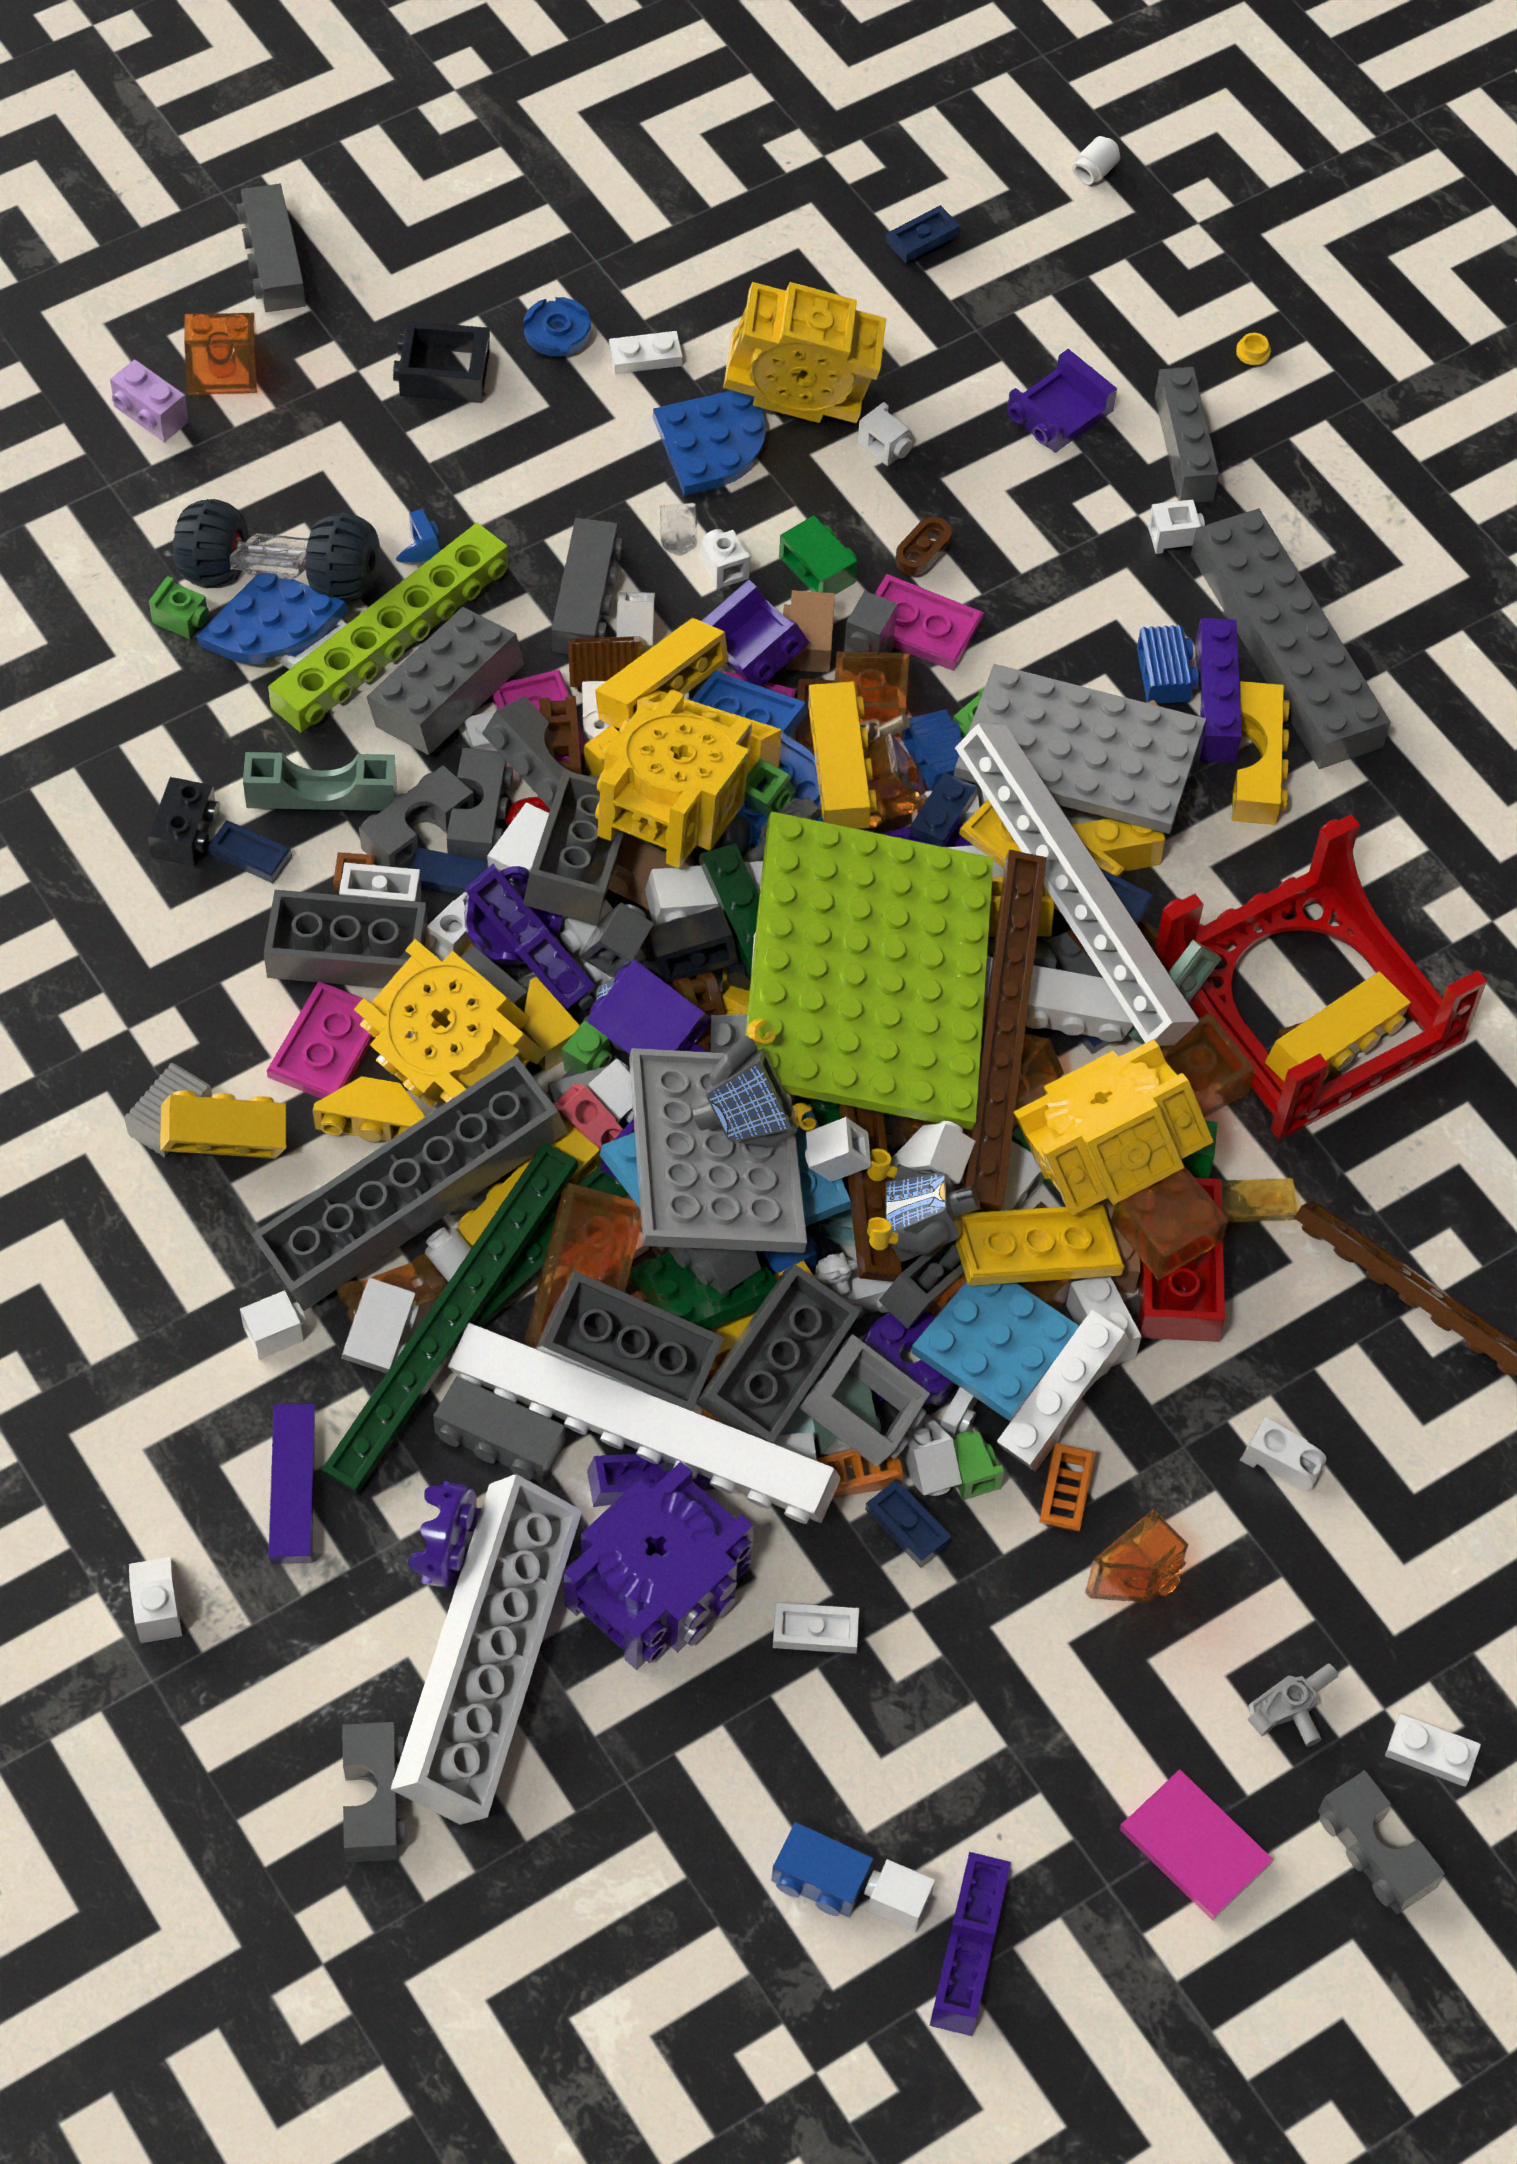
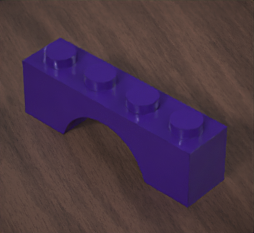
[1195,618,1242,762]

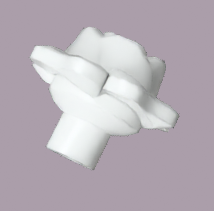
[812,1253,857,1295]

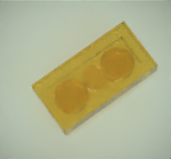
[1221,1178,1298,1222]

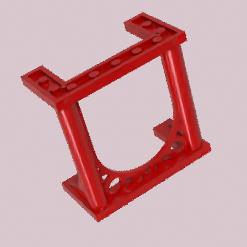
[1154,814,1487,1141]

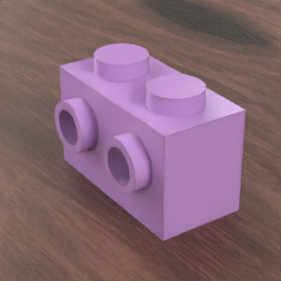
[110,359,189,443]

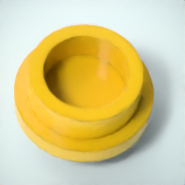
[1236,333,1271,365]

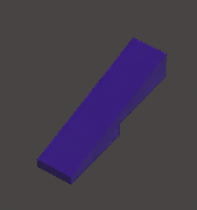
[464,863,595,1010]
[268,1404,315,1564]
[587,1454,717,1507]
[929,1852,1011,2036]

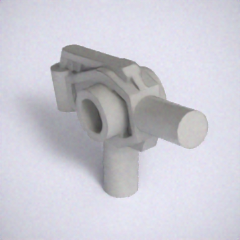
[1248,1663,1338,1747]

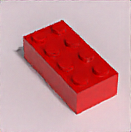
[1138,1177,1225,1342]

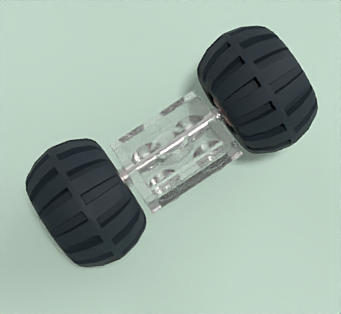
[173,499,380,603]

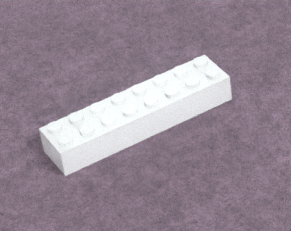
[390,1474,582,1825]

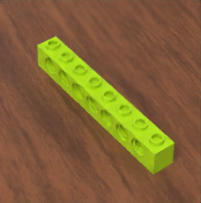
[268,522,508,733]

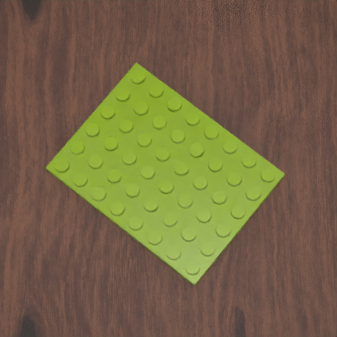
[745,811,994,1130]

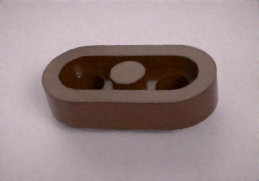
[895,517,952,576]

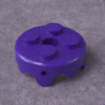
[464,866,562,965]
[863,1312,954,1406]
[408,1480,481,1588]

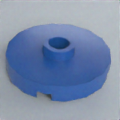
[524,297,591,356]

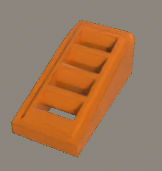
[1039,1443,1095,1532]
[816,1449,903,1498]

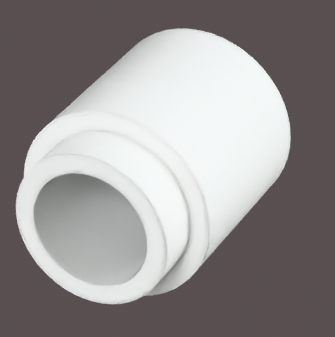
[1072,136,1120,185]
[425,1227,472,1282]

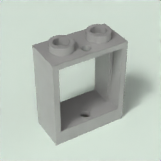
[799,1334,930,1467]

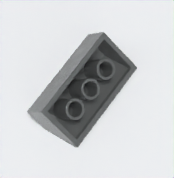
[536,1271,724,1411]

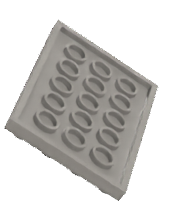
[954,664,1206,834]
[629,1048,807,1253]

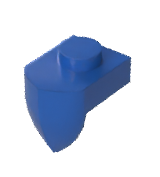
[396,509,440,566]

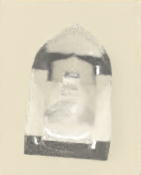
[660,503,697,556]

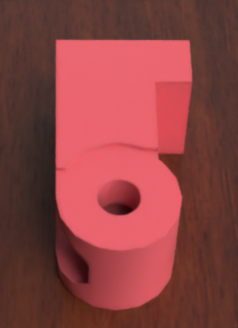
[553,1083,623,1150]

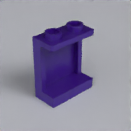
[1007,348,1117,453]
[701,580,810,686]
[587,959,711,1054]

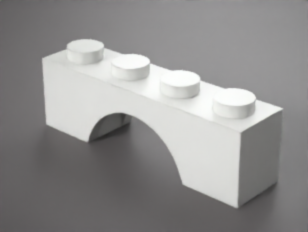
[997,1309,1130,1472]

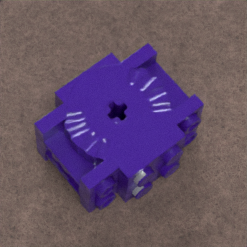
[564,1461,754,1671]

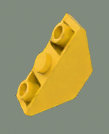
[313,1076,425,1142]

